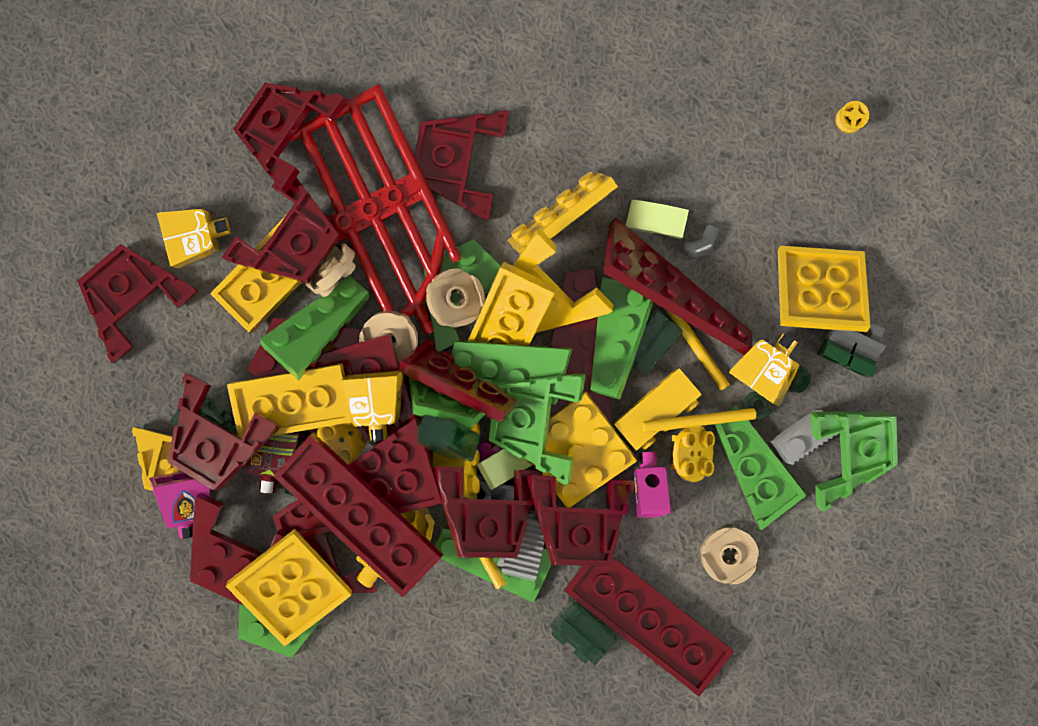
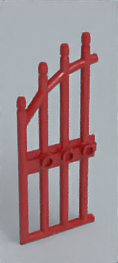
[291,83,462,339]

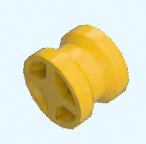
[835,101,869,133]

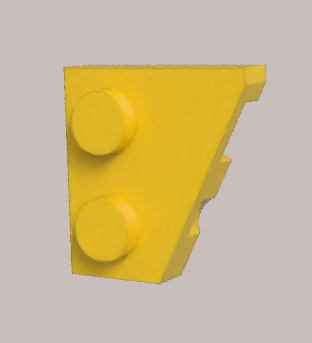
[132,427,181,491]

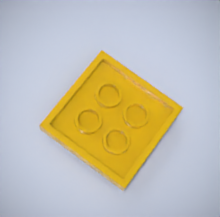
[778,246,870,332]
[533,391,637,508]
[226,529,352,646]

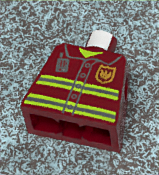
[246,432,304,493]

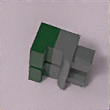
[817,323,886,378]

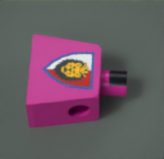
[634,452,671,518]
[149,471,210,539]

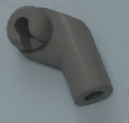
[682,225,720,259]

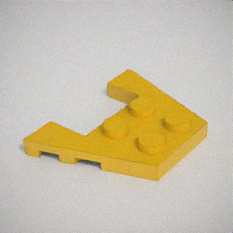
[513,228,613,333]

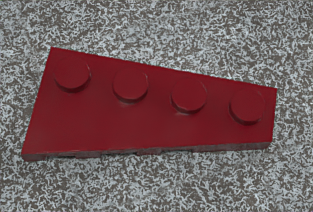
[398,339,516,422]

